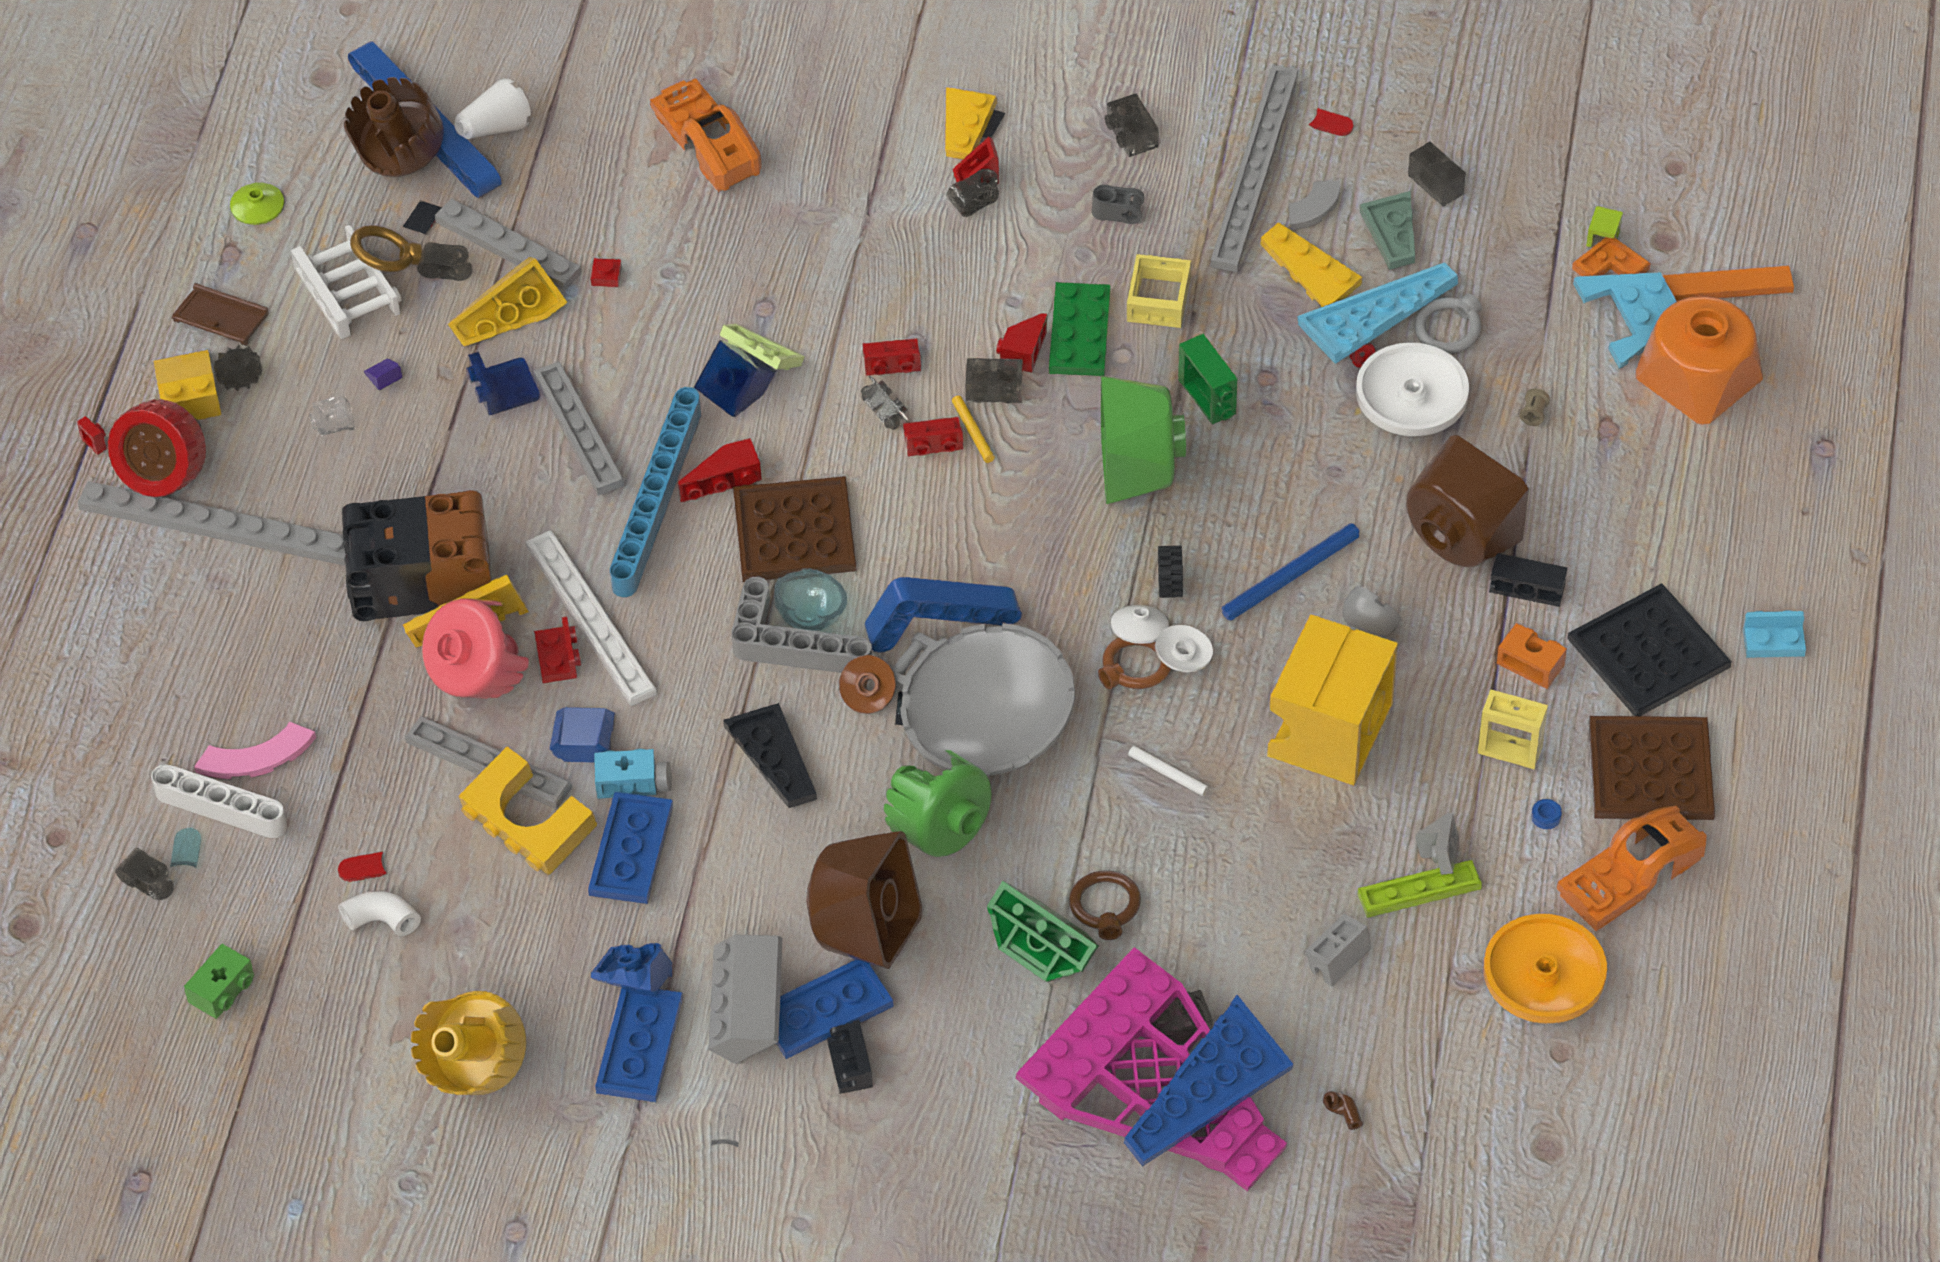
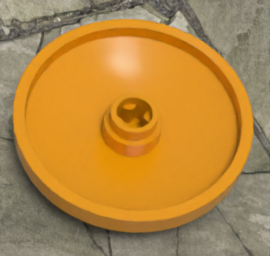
[1483,914,1607,1023]

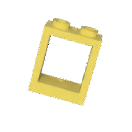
[1127,254,1191,328]
[1478,689,1548,769]

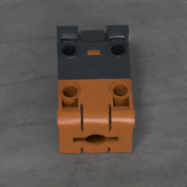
[341,490,492,621]

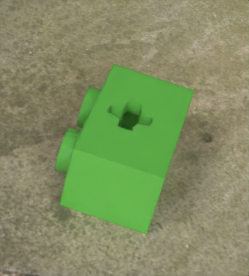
[184,943,254,1019]

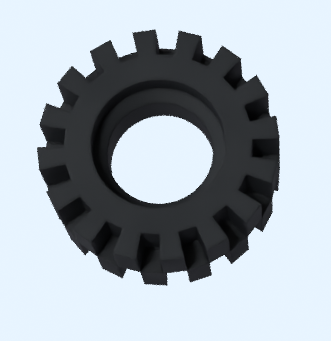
[1158,545,1183,598]

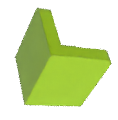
[1586,206,1623,247]

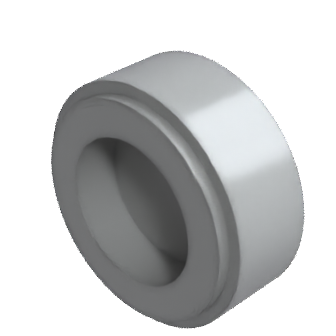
[655,762,672,792]

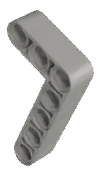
[732,577,872,673]

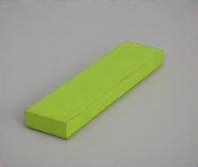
[1357,860,1482,918]

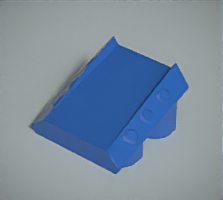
[549,707,615,763]
[591,943,672,998]

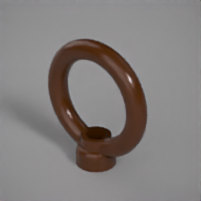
[1069,870,1141,940]

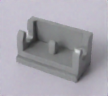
[1305,914,1371,986]

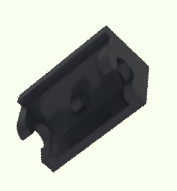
[827,1020,873,1094]

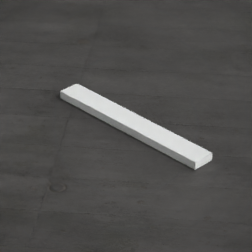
[526,530,657,706]

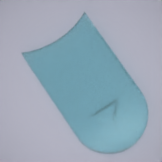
[170,828,201,868]

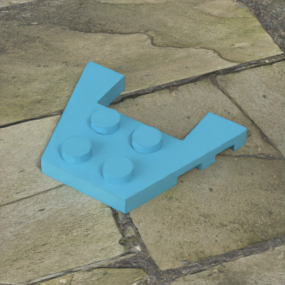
[1573,272,1677,369]

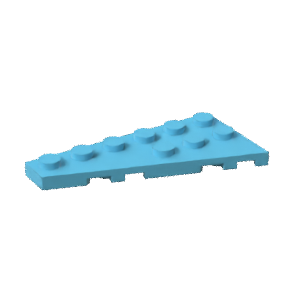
[1297,262,1458,364]

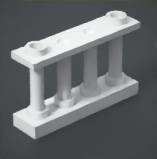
[291,225,401,340]

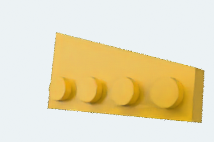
[1260,222,1362,307]

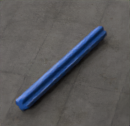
[1222,523,1360,621]

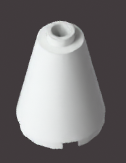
[455,78,531,139]

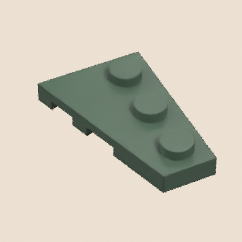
[1359,191,1415,270]

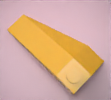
[447,257,568,346]

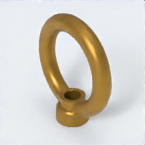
[350,225,422,272]

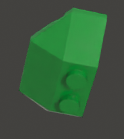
[987,881,1099,982]

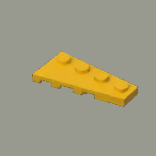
[403,574,529,648]

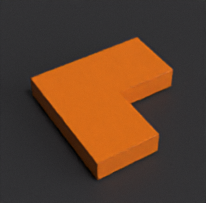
[1572,237,1651,276]

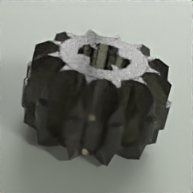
[214,344,262,392]

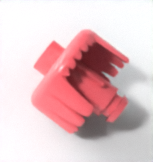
[422,599,529,699]

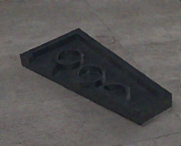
[723,703,817,808]

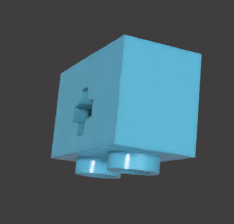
[594,749,656,799]

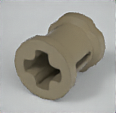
[1519,388,1550,426]

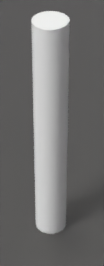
[1128,746,1209,797]

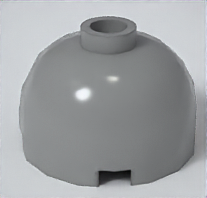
[1343,586,1401,638]

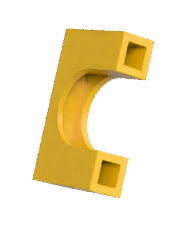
[458,746,597,875]

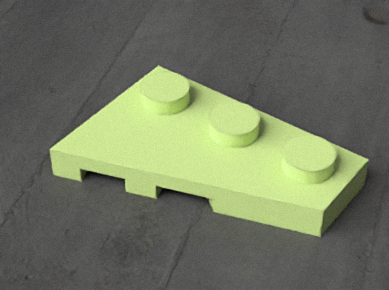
[720,324,805,370]

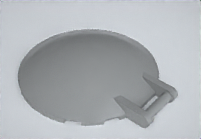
[892,623,1075,776]

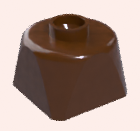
[1406,435,1529,567]
[806,831,923,969]

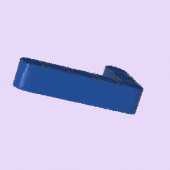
[864,577,1022,653]

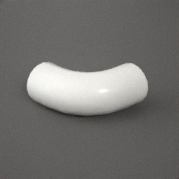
[338,891,421,936]

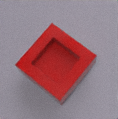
[590,258,622,287]
[77,416,107,455]

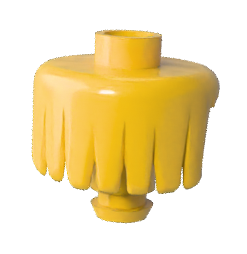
[411,991,526,1095]

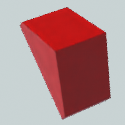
[952,137,999,190]

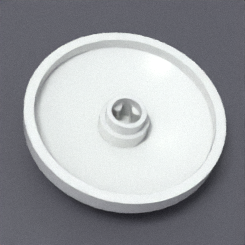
[1356,343,1469,436]

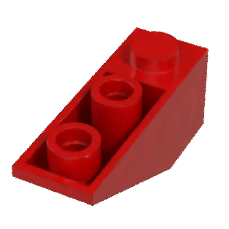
[678,438,762,502]

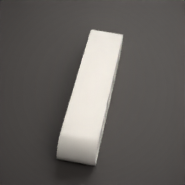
[151,764,287,838]

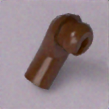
[1323,1091,1363,1130]

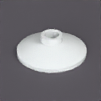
[1111,605,1169,644]
[1155,625,1213,672]

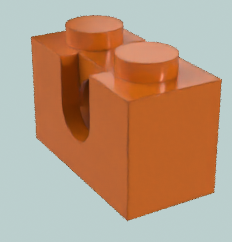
[1497,623,1567,689]

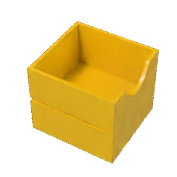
[1267,614,1398,786]

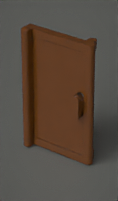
[172,283,268,346]

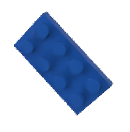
[588,792,673,904]
[776,960,894,1059]
[595,988,683,1102]

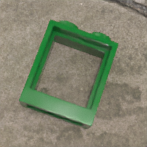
[1178,334,1238,425]

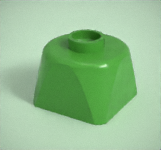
[1101,375,1186,504]

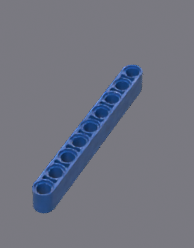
[348,41,502,198]

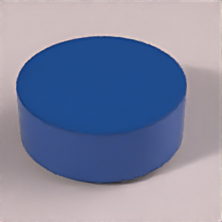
[1531,799,1562,829]

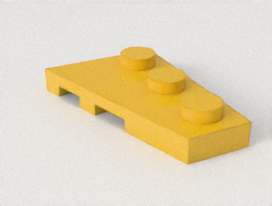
[945,87,997,159]

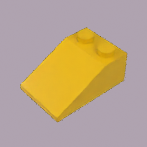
[153,350,222,420]

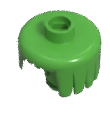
[884,750,992,857]

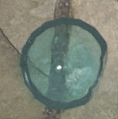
[774,568,847,631]

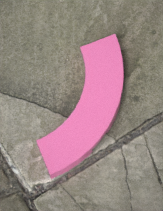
[194,722,316,779]

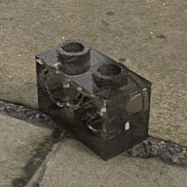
[1104,93,1159,157]
[965,358,1023,403]
[1151,990,1213,1050]

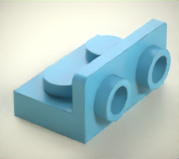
[1743,610,1806,658]

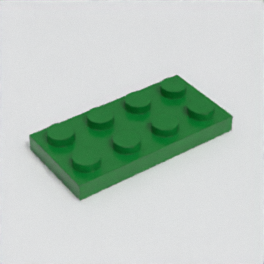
[1049,282,1111,376]

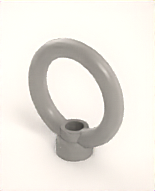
[1415,293,1482,354]

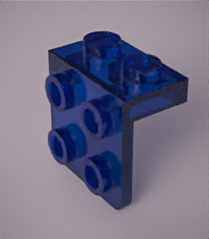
[466,352,540,416]

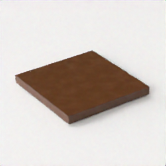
[733,476,857,582]
[1589,716,1715,820]

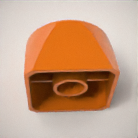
[1636,296,1763,424]

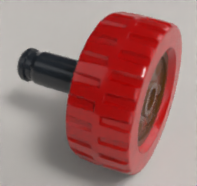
[108,399,206,497]

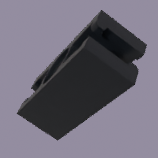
[1489,553,1568,607]

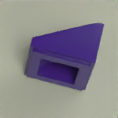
[364,358,403,390]

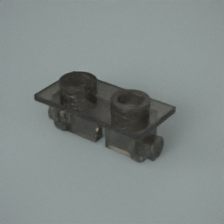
[861,375,911,430]

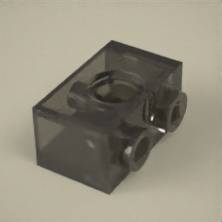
[1408,141,1466,207]

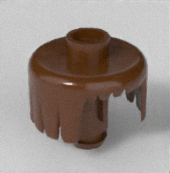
[344,77,444,177]

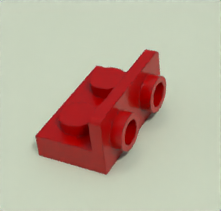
[862,338,921,376]
[903,417,963,456]
[534,616,581,684]

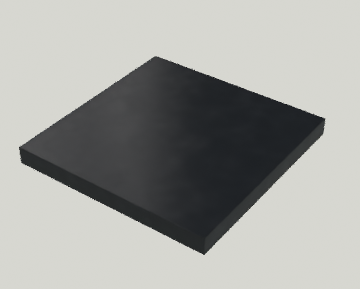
[1567,583,1732,716]

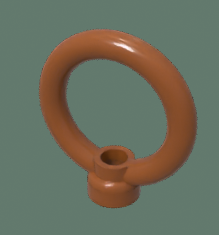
[1098,638,1171,690]

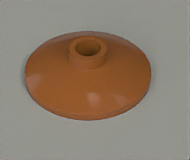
[839,655,896,714]

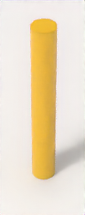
[951,395,995,463]

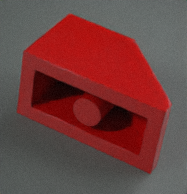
[996,313,1047,373]

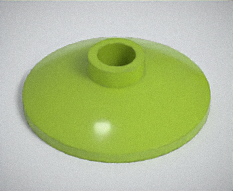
[230,182,284,225]

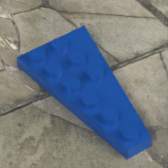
[1124,995,1293,1167]

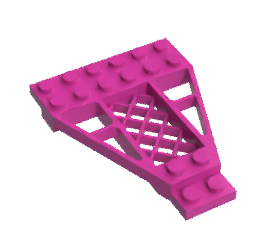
[1016,947,1287,1192]

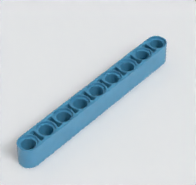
[610,387,701,597]

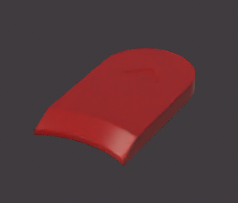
[1309,108,1353,136]
[338,852,387,882]

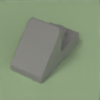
[1415,813,1459,875]

